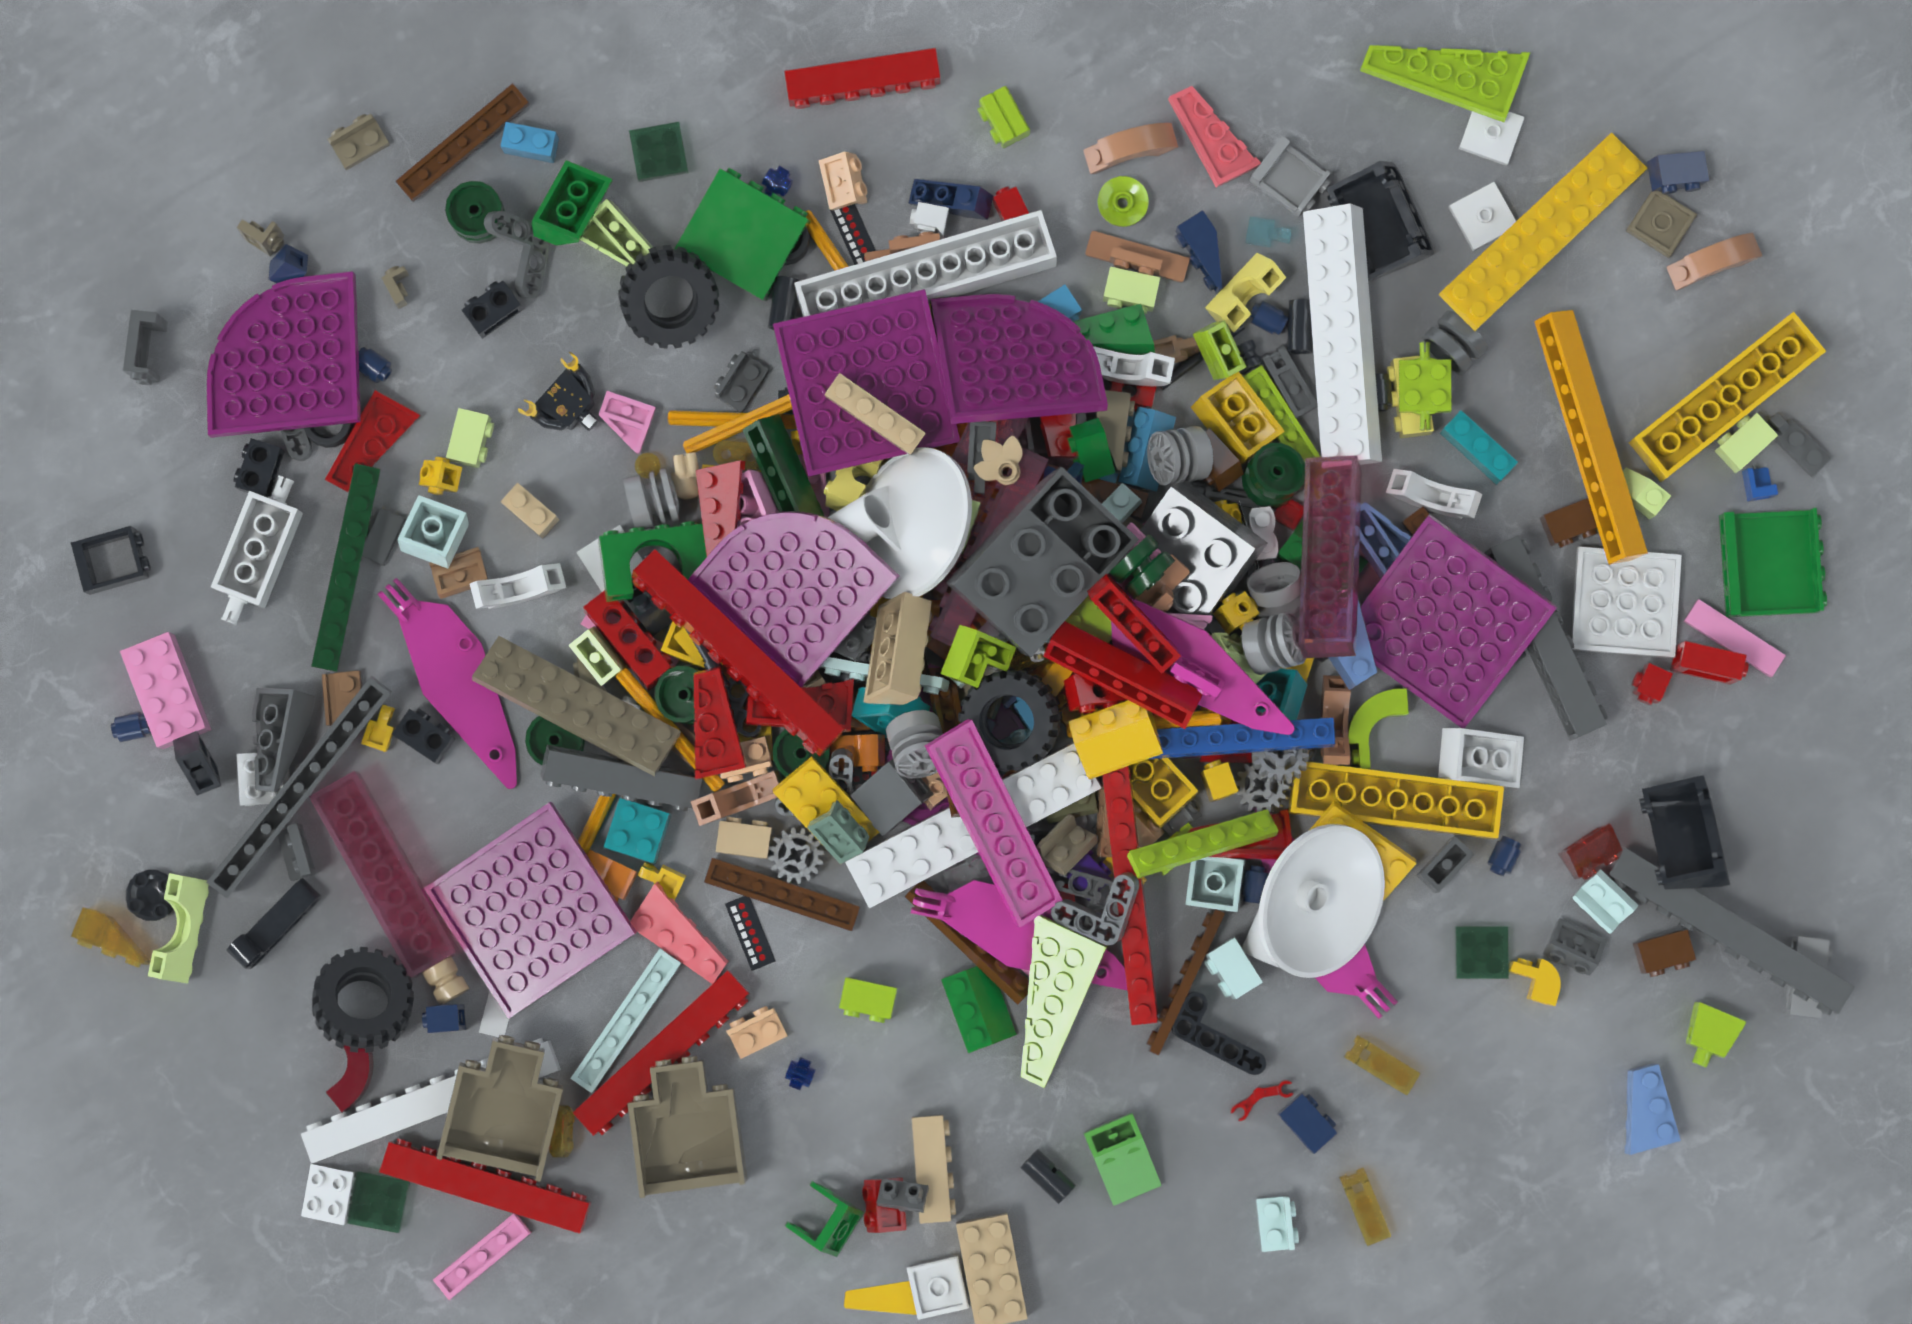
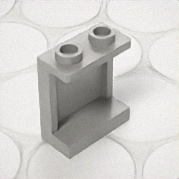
[1250,136,1331,217]

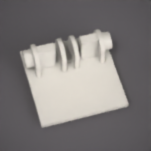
[236,753,290,806]
[301,1164,357,1225]

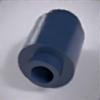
[1249,300,1289,335]
[358,347,392,383]
[111,712,151,742]
[1487,836,1521,877]
[1241,865,1269,904]

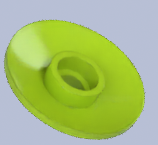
[1097,176,1149,227]

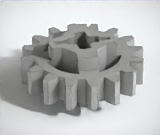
[1252,749,1309,785]
[1235,760,1292,813]
[768,827,825,884]

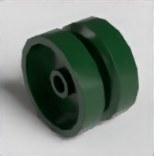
[445,181,505,244]
[1241,443,1307,509]
[1108,534,1176,601]
[655,666,703,724]
[525,716,585,765]
[773,729,830,777]

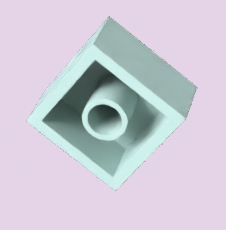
[397,495,469,569]
[1185,857,1246,912]
[1204,937,1263,999]

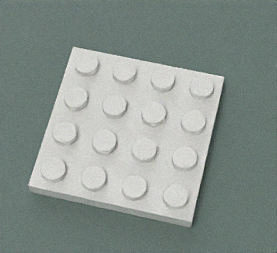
[1571,547,1682,658]

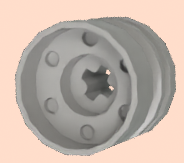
[1147,426,1213,486]
[623,468,679,529]
[1247,562,1311,622]
[1242,611,1307,675]
[886,710,943,778]

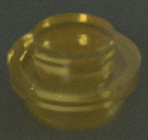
[635,453,661,479]

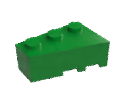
[1073,304,1155,355]

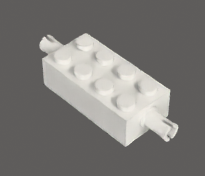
[211,476,303,625]

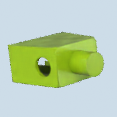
[1686,1002,1746,1068]

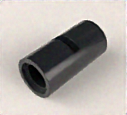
[768,276,800,330]
[1287,299,1313,354]
[1020,1149,1076,1204]

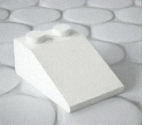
[1438,728,1524,788]

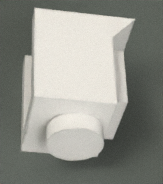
[909,202,949,239]

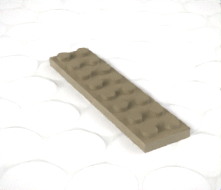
[472,636,681,777]

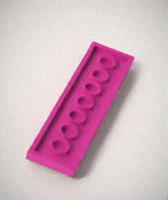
[925,719,1063,928]

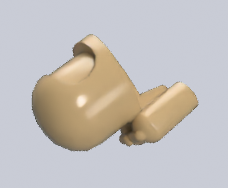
[671,452,699,499]

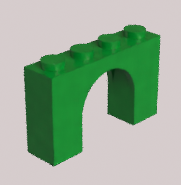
[598,521,707,602]

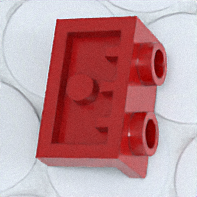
[862,1177,906,1233]

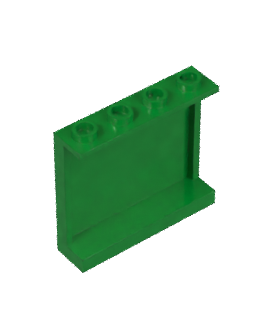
[675,167,811,301]
[1719,508,1827,618]

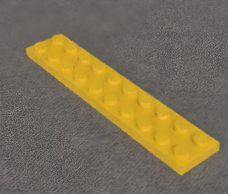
[1439,132,1647,331]

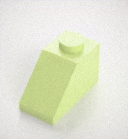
[1623,467,1671,520]

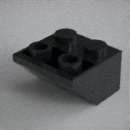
[624,582,672,636]

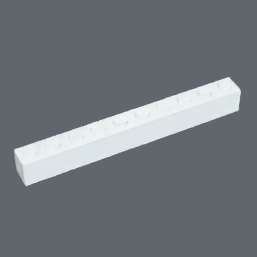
[301,1038,561,1163]

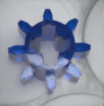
[761,165,793,197]
[785,1057,816,1090]

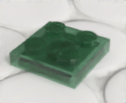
[629,122,689,182]
[1455,926,1509,979]
[347,1171,410,1233]

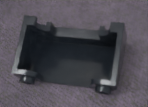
[1327,161,1434,281]
[1639,775,1730,890]

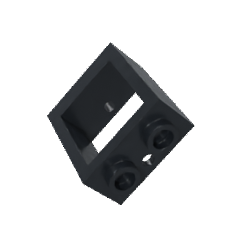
[71,526,151,595]

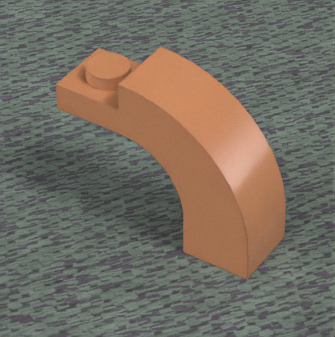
[1083,123,1178,174]
[1666,233,1762,290]
[1320,675,1351,765]
[691,770,782,826]

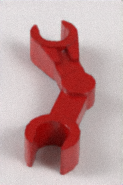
[1230,1080,1294,1121]

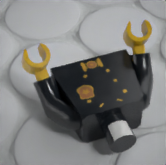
[518,352,599,431]

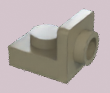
[381,266,409,309]

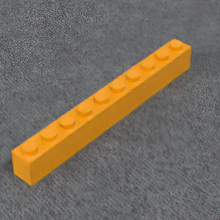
[1534,310,1648,565]

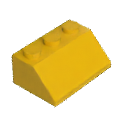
[1191,372,1285,465]
[1069,700,1163,780]

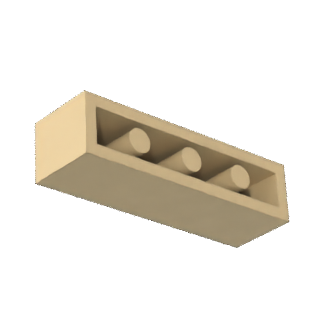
[824,373,925,455]
[912,1115,956,1224]

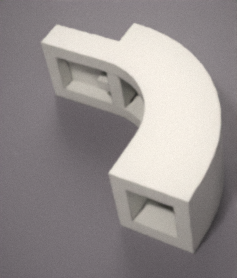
[1093,346,1175,386]
[1386,469,1482,519]
[470,563,566,609]

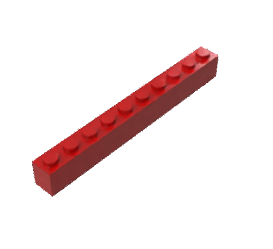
[632,549,844,756]
[1102,765,1158,1025]

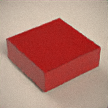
[1274,499,1307,531]

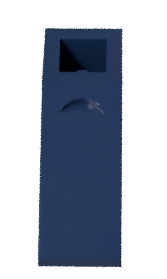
[908,179,994,220]
[1175,210,1222,294]

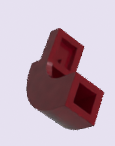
[326,1045,374,1112]

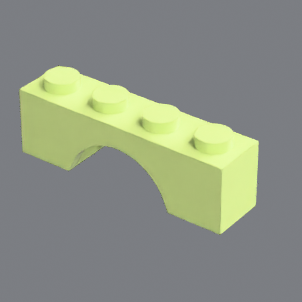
[148,873,209,984]

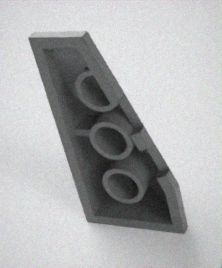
[252,688,315,792]

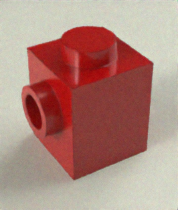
[993,186,1029,221]
[1631,663,1673,705]

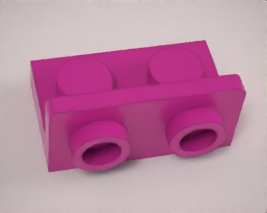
[1168,656,1225,703]

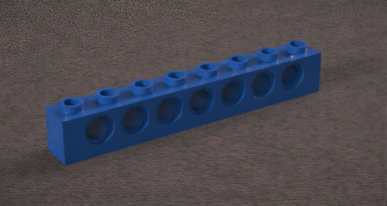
[1147,718,1335,760]

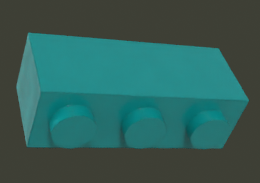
[1440,410,1518,485]

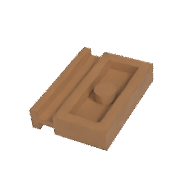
[429,547,489,599]
[322,671,362,726]

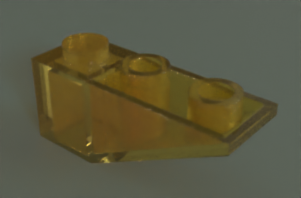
[71,907,151,968]

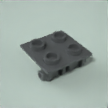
[834,614,876,664]

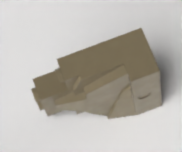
[437,1035,563,1182]
[628,1056,748,1198]

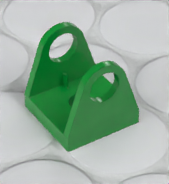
[784,1180,864,1257]

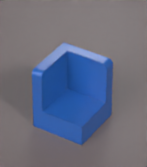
[1742,467,1778,502]

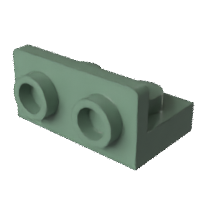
[807,801,869,864]

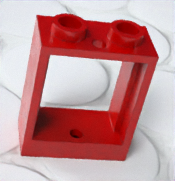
[1670,641,1749,685]

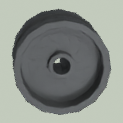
[1422,310,1488,376]

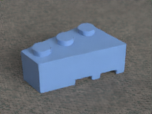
[1340,502,1411,579]
[1307,593,1377,690]
[1625,1064,1681,1155]

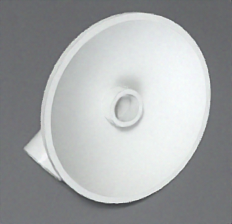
[827,447,972,599]
[1242,824,1385,978]

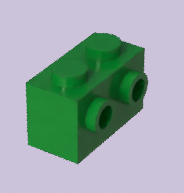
[1067,418,1115,482]

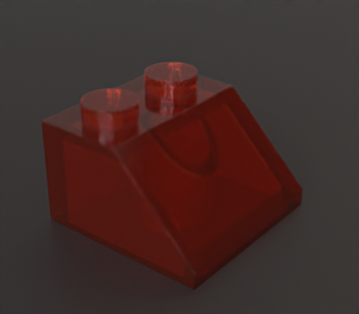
[1558,823,1622,881]

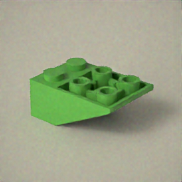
[1083,1113,1162,1206]

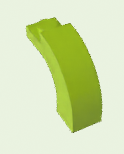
[1348,688,1409,769]

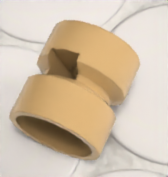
[422,957,470,1005]

